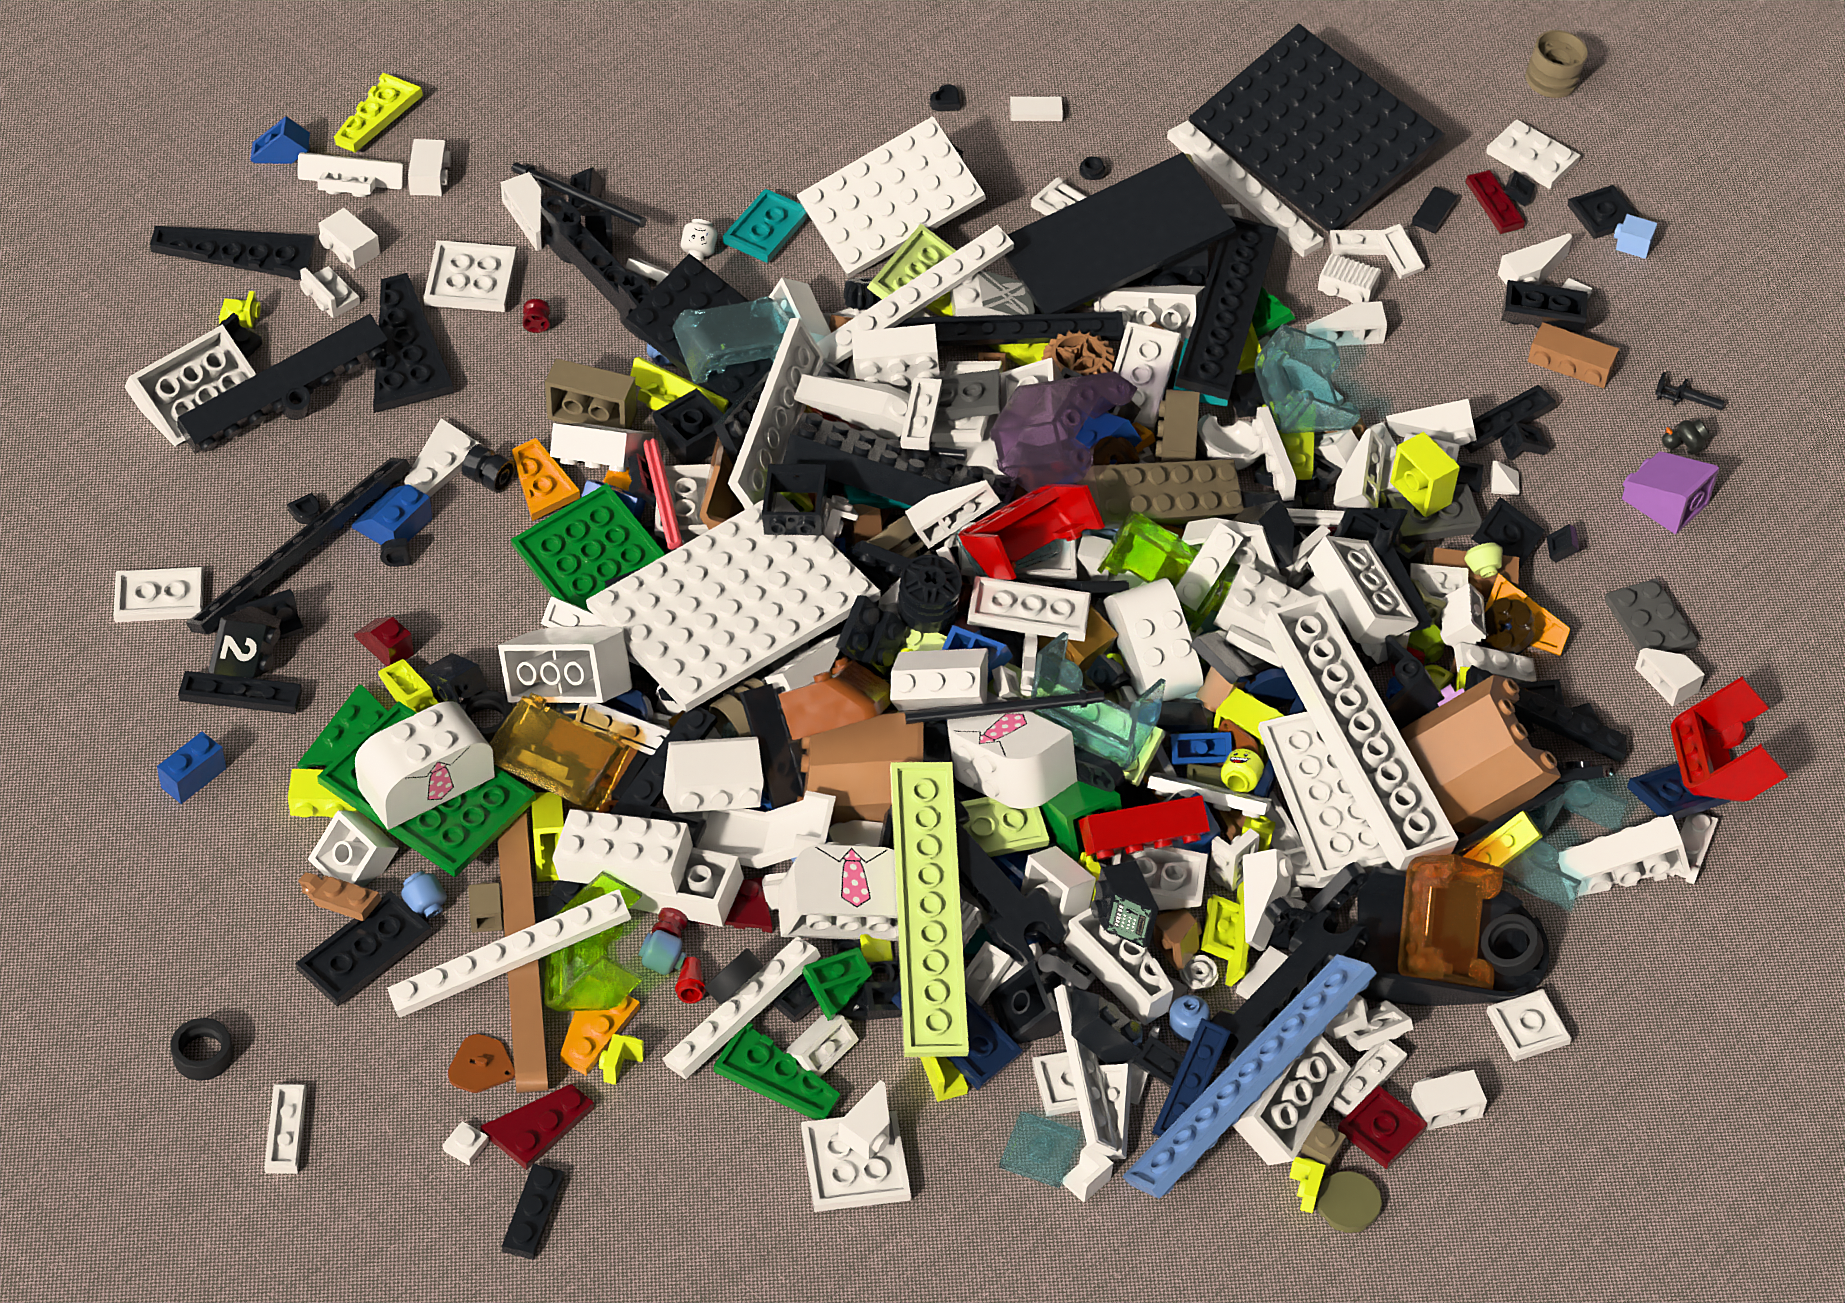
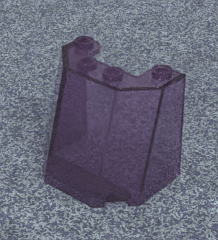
[989,371,1138,492]

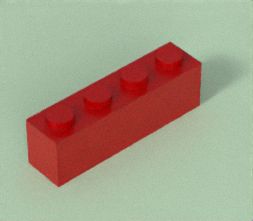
[1079,795,1210,860]

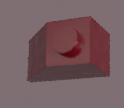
[354,617,414,666]

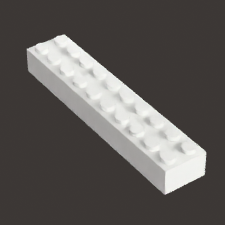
[1263,594,1458,872]

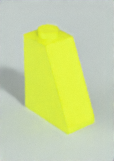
[531,791,564,882]

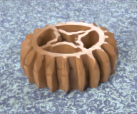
[1042,329,1116,386]

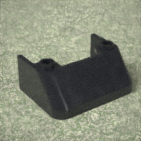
[1304,635,1445,731]

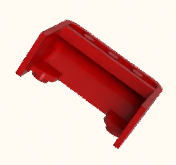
[958,484,1105,580]
[1670,676,1788,802]

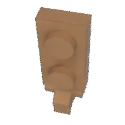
[298,872,382,921]

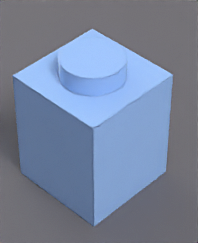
[1614,214,1657,259]

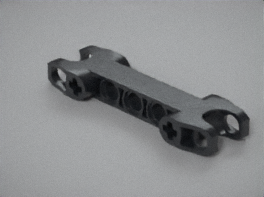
[541,195,652,341]
[889,795,1067,967]
[1210,909,1371,1065]

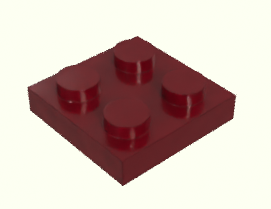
[1337,1085,1428,1170]

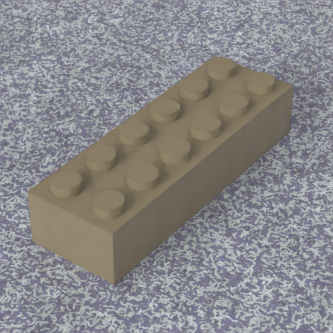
[1075,459,1244,530]

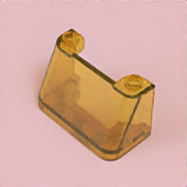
[489,692,631,811]

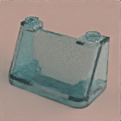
[672,296,790,384]
[1254,324,1361,434]

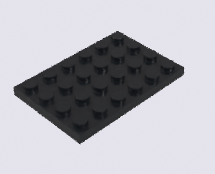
[623,253,785,408]

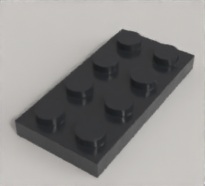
[296,891,432,1007]

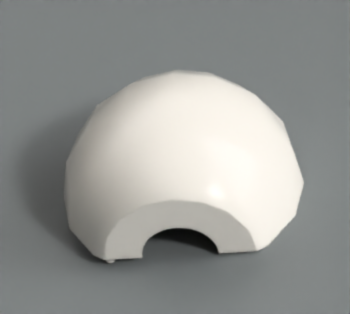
[1196,414,1261,471]

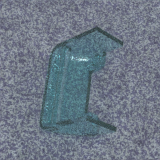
[1030,632,1166,770]
[1495,780,1628,913]

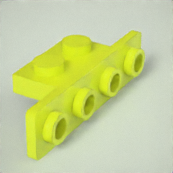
[630,357,729,414]
[1201,880,1251,987]

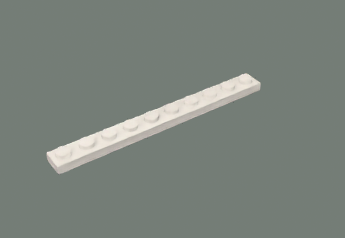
[817,225,1014,371]

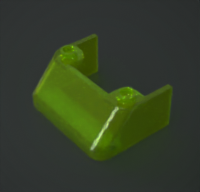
[1097,511,1227,633]
[545,871,643,1012]

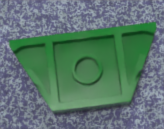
[297,684,388,769]

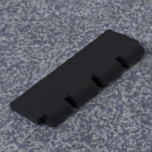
[740,683,806,809]

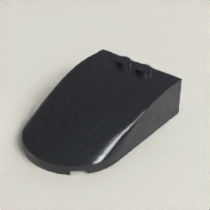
[1357,866,1549,1006]

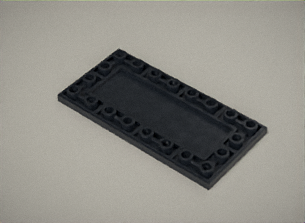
[1003,152,1236,314]

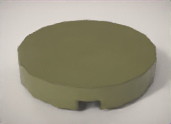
[1316,1171,1382,1233]

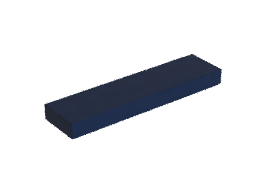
[1150,1018,1231,1138]

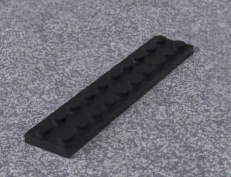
[1175,215,1279,400]

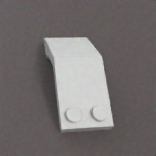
[681,790,836,868]

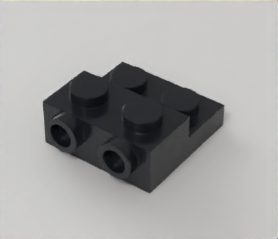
[836,595,907,677]

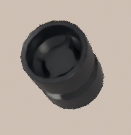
[462,444,515,493]

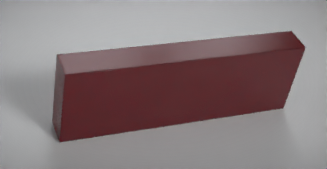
[1465,170,1525,234]

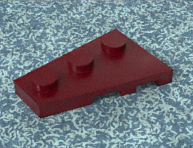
[688,877,773,933]
[480,1084,594,1170]

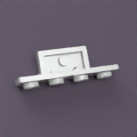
[298,152,403,197]

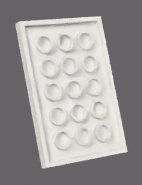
[797,116,986,278]
[1258,711,1391,883]

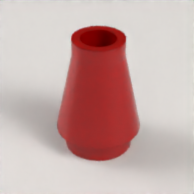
[675,957,706,1004]

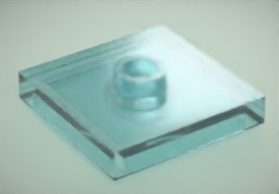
[999,1111,1081,1188]

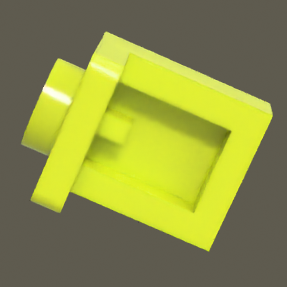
[599,1034,644,1085]

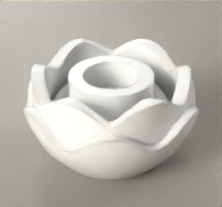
[1180,955,1219,991]

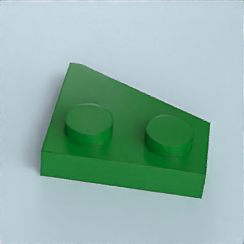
[1252,287,1296,337]
[802,947,873,1021]

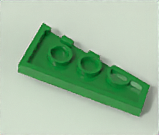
[714,1022,840,1120]

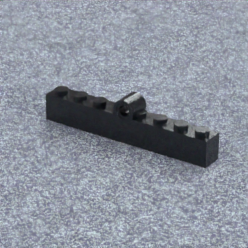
[177,314,388,454]

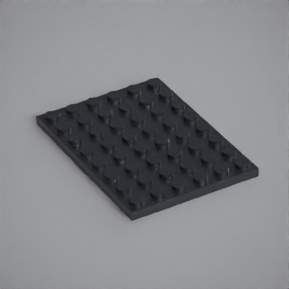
[1189,23,1445,234]

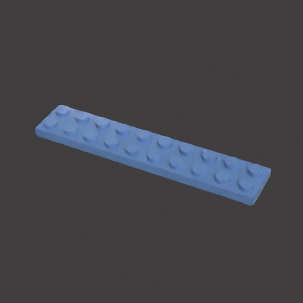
[1122,954,1376,1199]

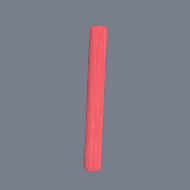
[643,438,683,550]

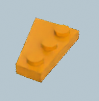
[512,438,580,521]
[1484,573,1571,657]
[560,973,640,1076]

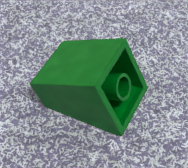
[1039,770,1122,863]

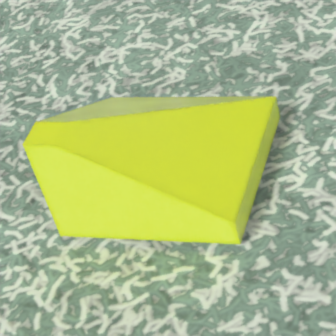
[860,934,893,962]

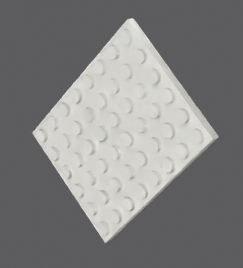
[586,492,881,712]

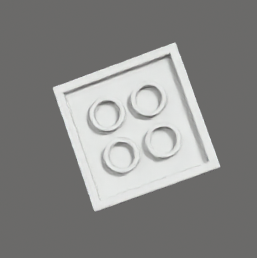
[424,240,517,312]
[801,1111,911,1212]

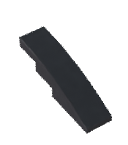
[837,976,902,1021]

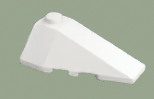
[1094,285,1205,343]
[794,374,910,440]

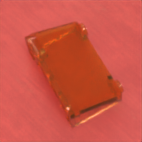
[1398,854,1504,990]

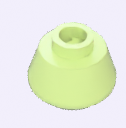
[1464,543,1503,578]

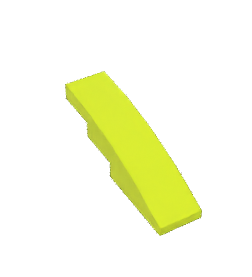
[378,659,439,713]

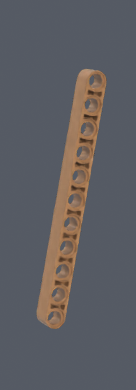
[498,810,548,1093]

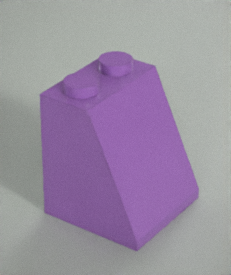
[1622,451,1719,535]

